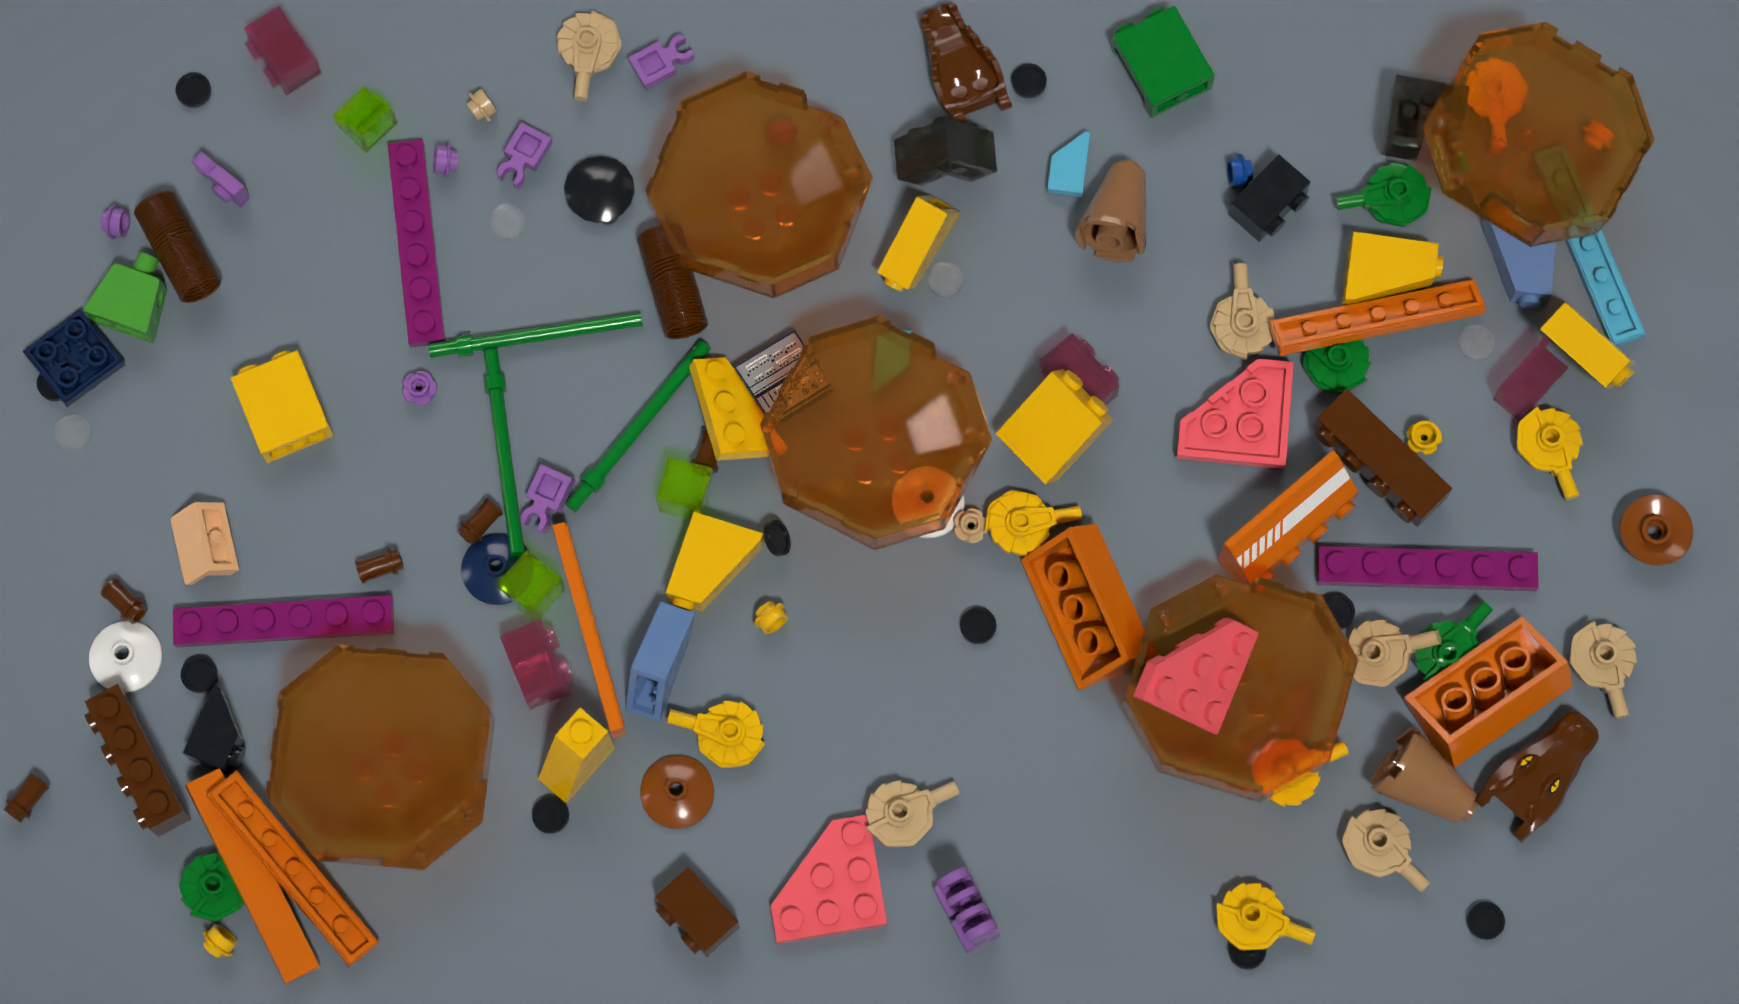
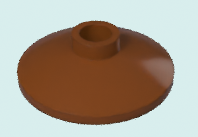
[1619,495,1693,566]
[640,756,714,829]

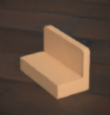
[171,502,239,585]

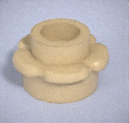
[466,89,498,122]
[954,508,988,543]

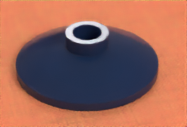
[461,534,534,605]

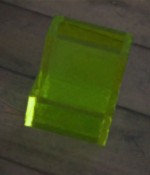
[332,87,397,153]
[656,457,713,519]
[497,550,565,623]

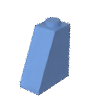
[1481,206,1559,309]
[625,602,695,722]

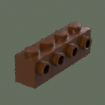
[1313,389,1453,527]
[84,684,191,837]

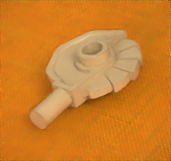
[556,11,622,102]
[1210,263,1275,360]
[1342,620,1441,687]
[1569,621,1637,719]
[865,780,959,847]
[1342,809,1431,893]

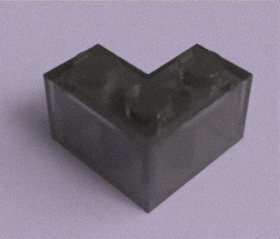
[1381,75,1467,161]
[894,116,997,186]

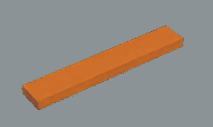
[1269,279,1486,356]
[552,522,626,739]
[185,768,320,985]
[207,771,379,967]

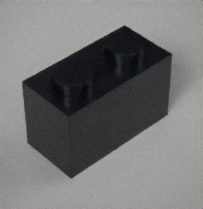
[1228,154,1311,242]

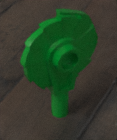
[1335,162,1431,227]
[1303,339,1371,394]
[1414,601,1493,682]
[179,853,243,922]

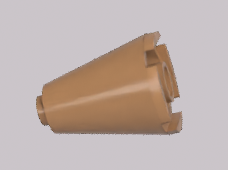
[1075,160,1146,262]
[1371,727,1478,823]

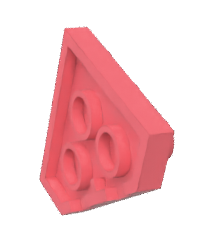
[1176,359,1294,469]
[1133,617,1259,735]
[771,815,887,944]

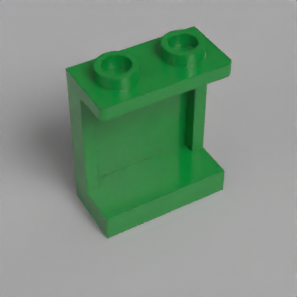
[1111,5,1215,119]

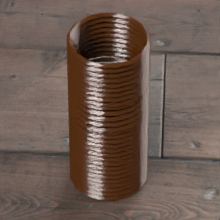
[134,191,222,303]
[637,224,709,339]

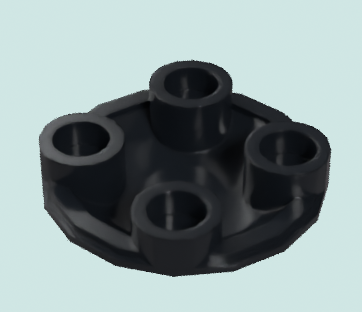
[564,156,635,225]

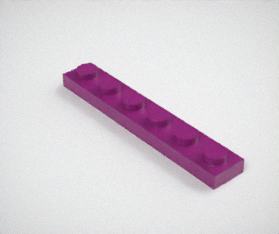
[387,139,446,348]
[1317,546,1539,591]
[173,595,394,647]

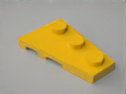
[689,357,786,461]

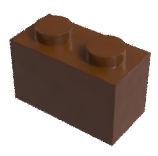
[655,867,740,958]

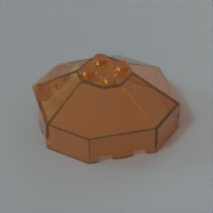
[1422,22,1655,247]
[645,71,873,299]
[760,315,992,550]
[1122,575,1358,803]
[265,644,495,870]

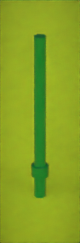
[428,312,643,358]
[565,340,711,513]
[484,348,525,557]

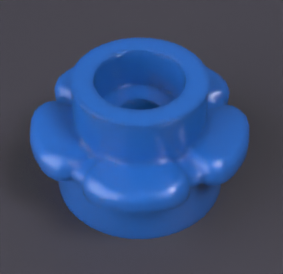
[1226,154,1253,188]

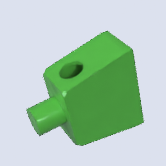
[83,252,167,344]

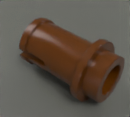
[690,430,719,478]
[457,499,503,545]
[355,547,404,584]
[101,578,147,624]
[3,774,50,822]

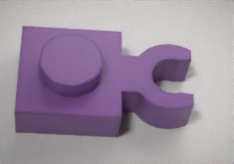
[628,35,695,91]
[497,122,553,190]
[191,152,250,208]
[520,464,576,533]

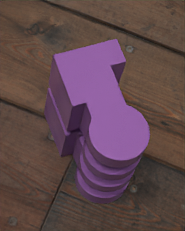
[933,866,1000,953]

